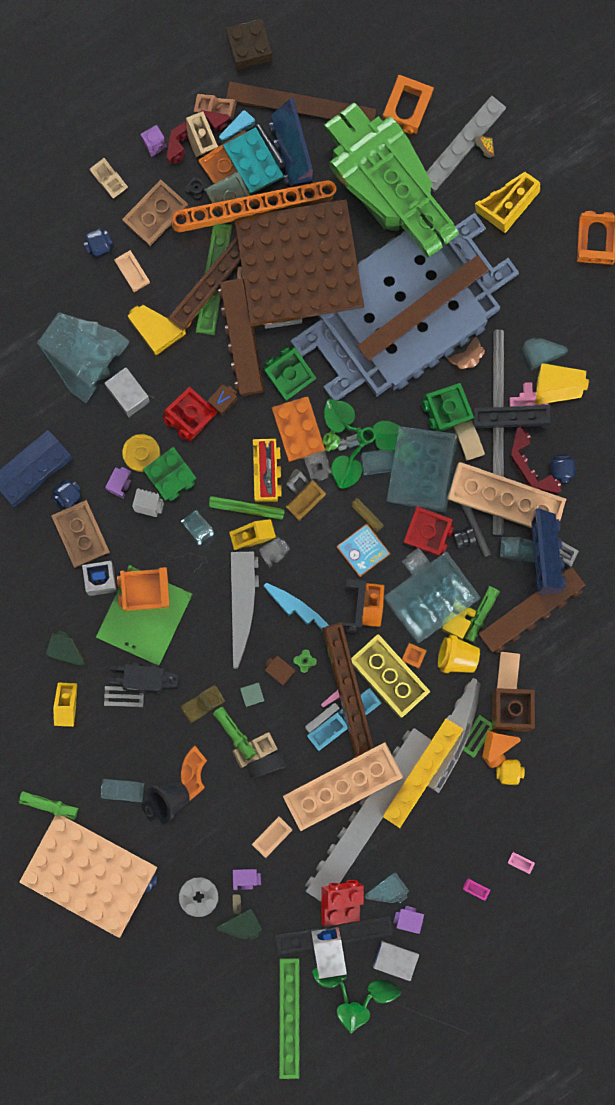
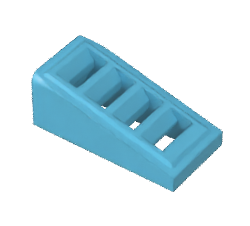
[219,110,255,144]

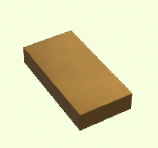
[285,480,326,521]

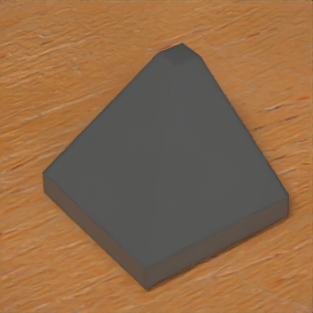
[286,469,310,495]

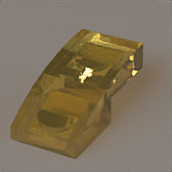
[180,685,225,724]

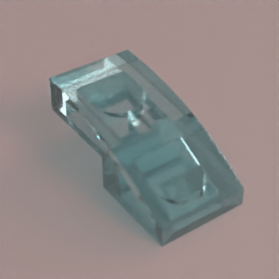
[101,779,144,802]

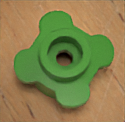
[323,430,340,451]
[294,650,317,673]

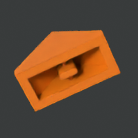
[482,730,521,763]

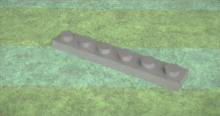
[426,96,506,192]

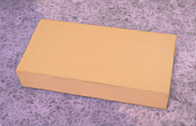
[114,250,150,292]
[497,652,520,689]
[252,817,292,858]

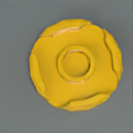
[122,434,160,472]

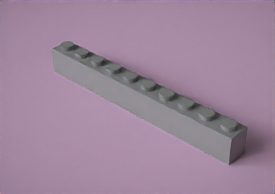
[305,728,432,901]

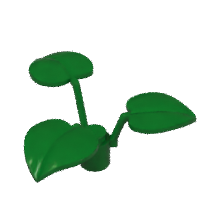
[324,399,408,489]
[312,968,402,1033]

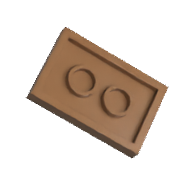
[122,180,188,246]
[51,500,110,568]

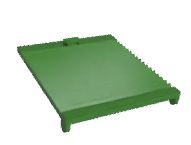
[96,565,193,665]

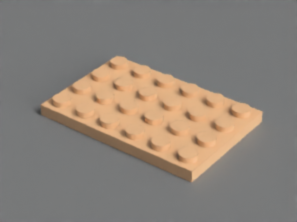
[20,815,157,938]

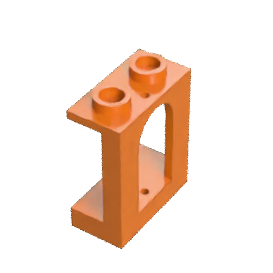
[382,75,434,134]
[577,211,615,264]

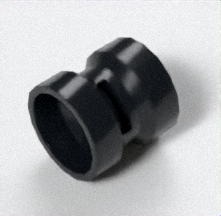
[452,526,476,550]

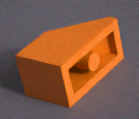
[362,583,384,627]

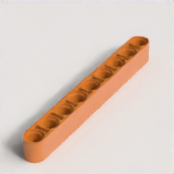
[171,180,336,232]

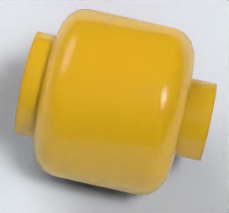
[496,759,525,785]

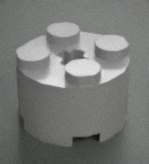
[179,877,219,917]

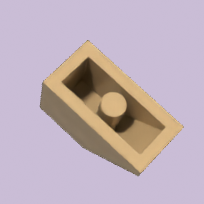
[186,112,218,157]

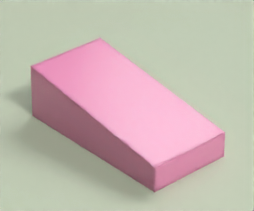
[321,690,340,708]
[508,852,535,874]

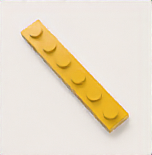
[382,719,463,828]

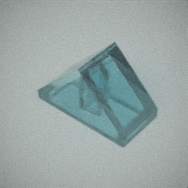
[181,510,214,545]

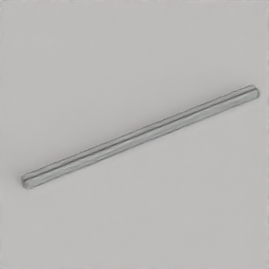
[493,330,504,536]

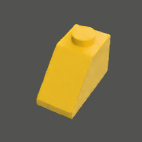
[229,519,276,550]
[53,683,77,727]

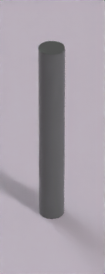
[461,504,491,557]

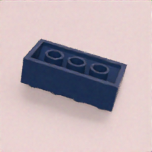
[0,430,72,508]

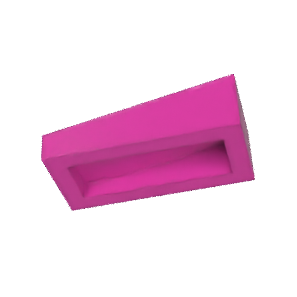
[463,878,490,901]

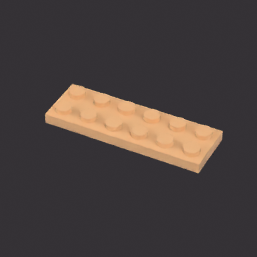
[447,462,566,528]
[283,742,403,831]

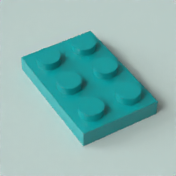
[223,127,283,195]

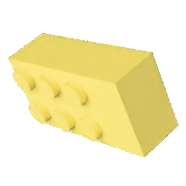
[351,634,430,718]

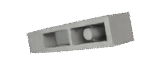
[427,678,481,793]

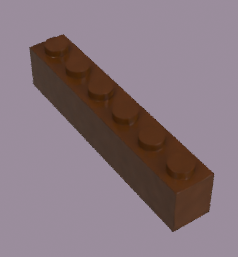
[218,278,265,396]
[477,567,585,654]

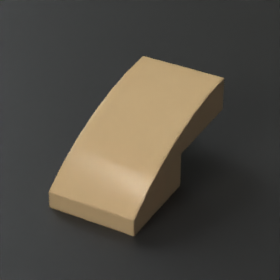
[89,158,128,199]
[454,420,485,461]
[232,732,278,768]

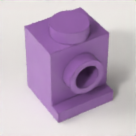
[140,125,167,157]
[105,467,132,499]
[233,869,261,890]

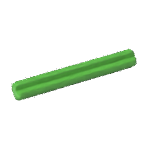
[209,496,284,519]

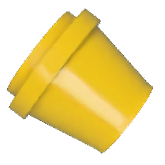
[438,634,480,673]

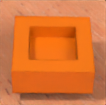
[402,643,427,669]

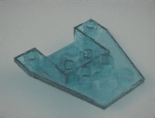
[37,312,130,403]

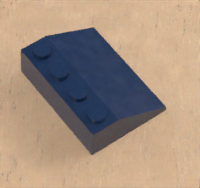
[269,98,313,188]
[531,508,566,595]

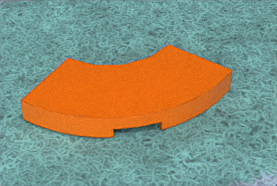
[181,746,207,800]

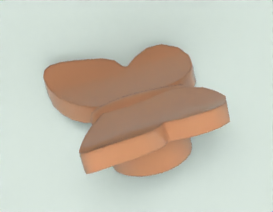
[447,337,485,369]

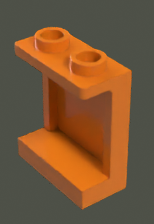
[117,567,170,611]

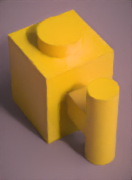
[440,600,477,640]

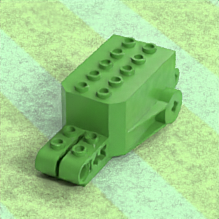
[323,103,459,258]

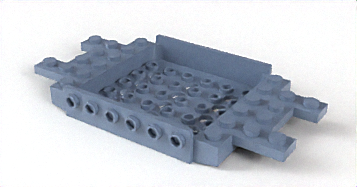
[290,213,519,400]

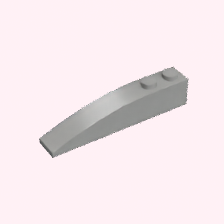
[231,552,259,669]

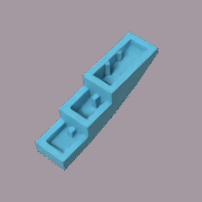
[264,583,329,631]
[307,688,382,751]

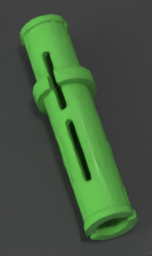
[463,586,500,643]
[213,707,257,760]
[19,791,79,820]

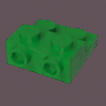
[262,346,316,401]
[421,383,474,433]
[142,447,196,501]

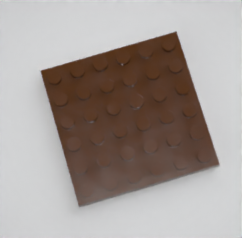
[235,199,364,326]

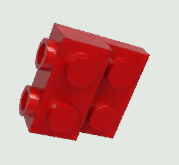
[162,387,218,441]
[403,506,454,557]
[321,880,364,927]

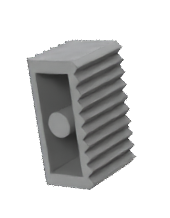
[132,489,164,517]

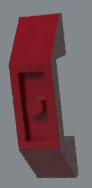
[166,110,231,165]
[509,427,562,495]

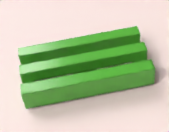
[463,715,492,758]

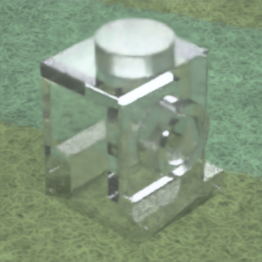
[304,451,331,481]
[259,538,290,568]
[402,548,430,577]

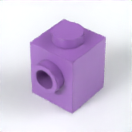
[393,906,424,934]

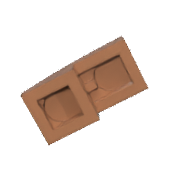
[194,94,237,120]

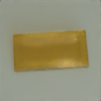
[352,498,384,532]

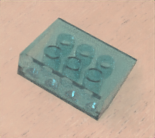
[387,427,458,513]
[384,551,481,644]

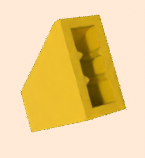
[128,305,186,356]
[535,363,589,404]

